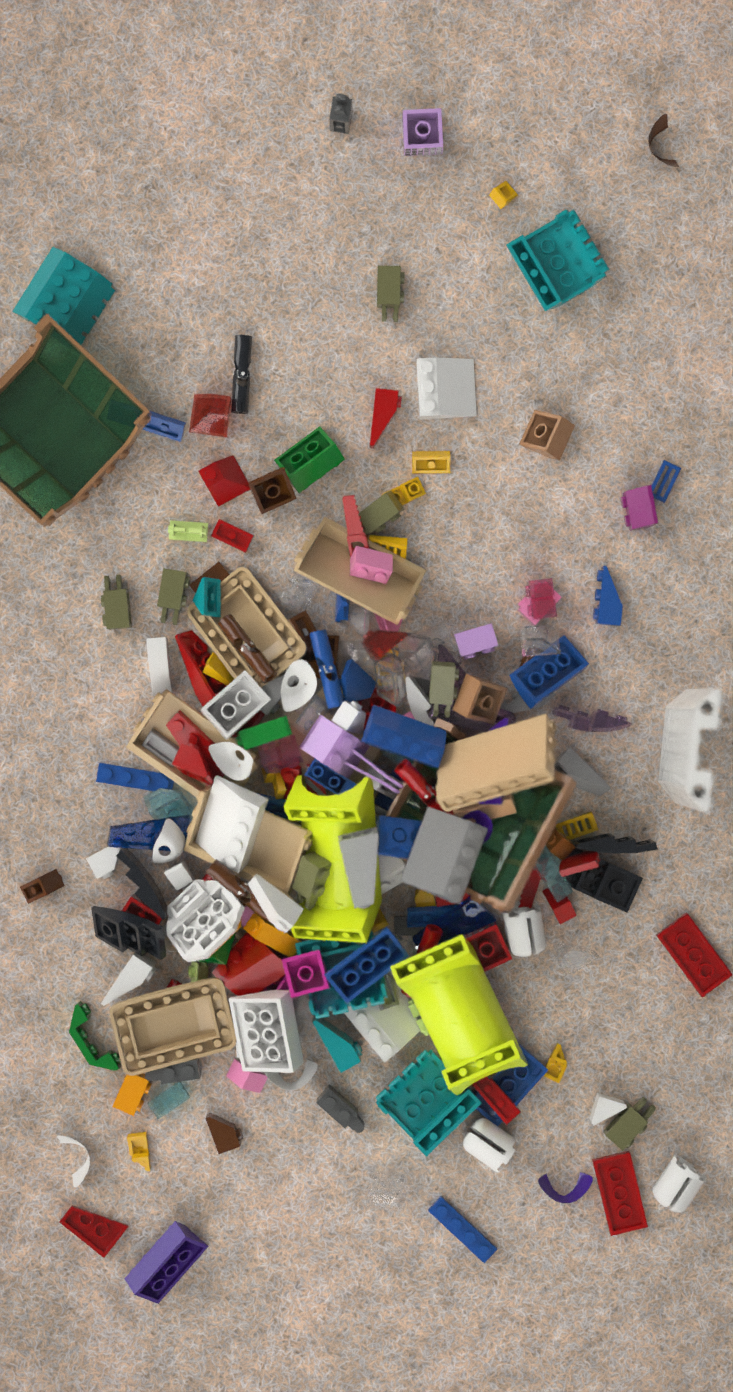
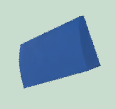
[509,635,589,709]
[474,1042,548,1126]

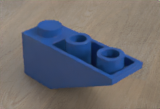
[593,566,623,626]
[305,759,357,795]

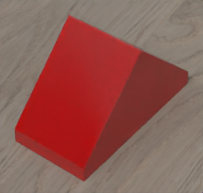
[542,882,577,924]

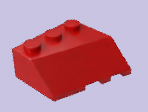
[212,932,285,996]

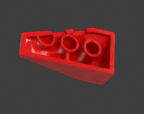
[175,630,227,707]

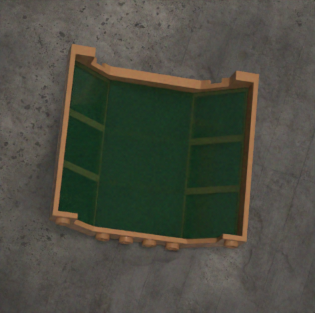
[0,314,152,527]
[386,718,577,912]

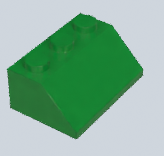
[274,426,345,493]

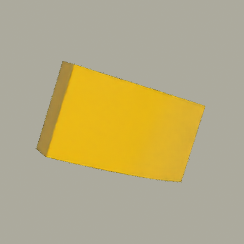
[381,477,426,506]

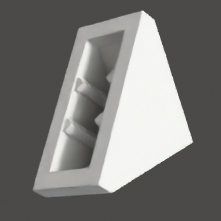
[589,1093,627,1126]

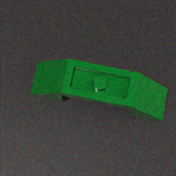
[69,1001,121,1071]

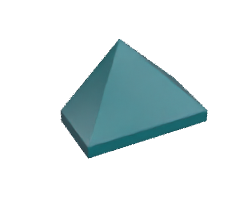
[192,577,221,618]

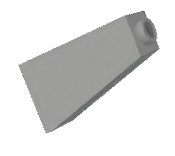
[338,827,378,909]

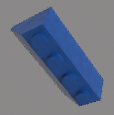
[361,705,446,768]
[324,927,409,1003]

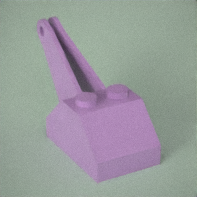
[299,715,403,794]

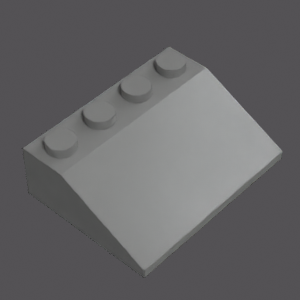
[400,807,487,903]

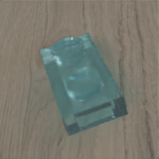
[147,1082,191,1119]

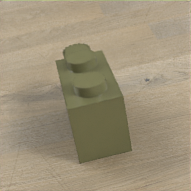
[377,266,405,322]
[358,491,405,535]
[157,568,190,625]
[101,575,132,630]
[429,661,459,718]
[293,852,332,910]
[603,1097,656,1151]

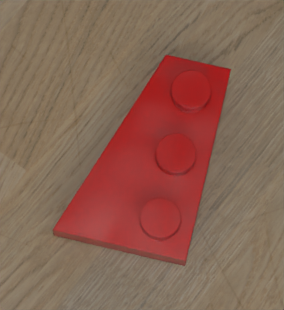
[59,1205,129,1258]

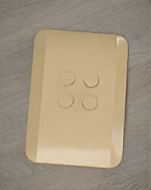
[187,567,307,688]
[109,977,236,1076]

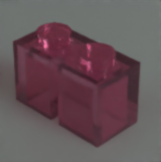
[525,578,557,620]
[257,735,303,774]

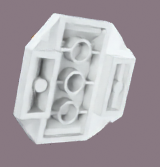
[166,879,245,962]

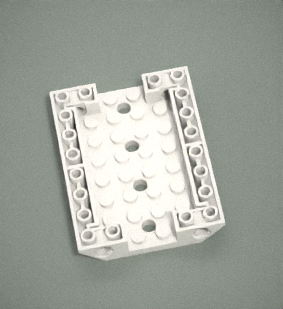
[658,688,724,813]

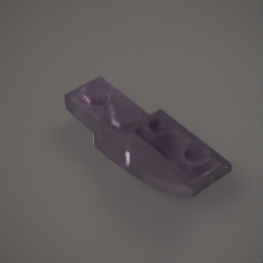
[552,705,631,732]

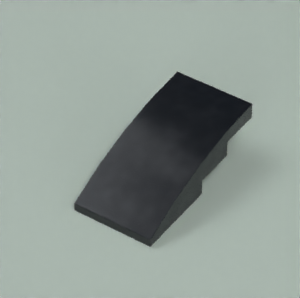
[572,833,658,854]
[116,847,167,919]
[554,848,643,913]
[91,906,166,960]

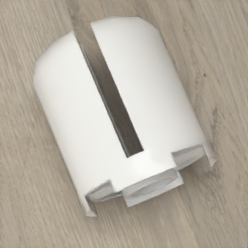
[502,904,546,957]
[463,1118,519,1173]
[653,1155,707,1213]

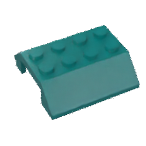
[506,209,610,312]
[12,247,115,348]
[295,930,388,1019]
[375,1049,482,1157]

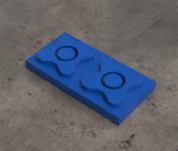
[377,815,422,859]

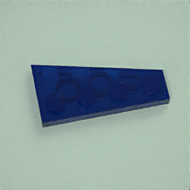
[107,815,190,852]
[412,896,496,946]

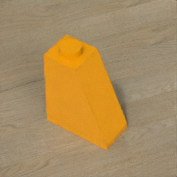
[243,913,302,957]

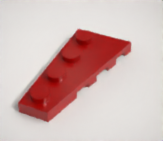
[166,710,225,786]

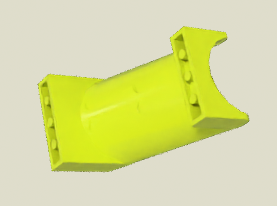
[284,775,382,943]
[390,935,528,1096]

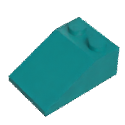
[312,1015,363,1073]

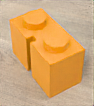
[112,1073,152,1116]

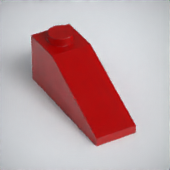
[370,388,402,448]

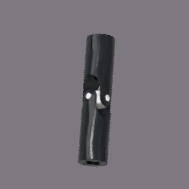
[231,335,252,414]

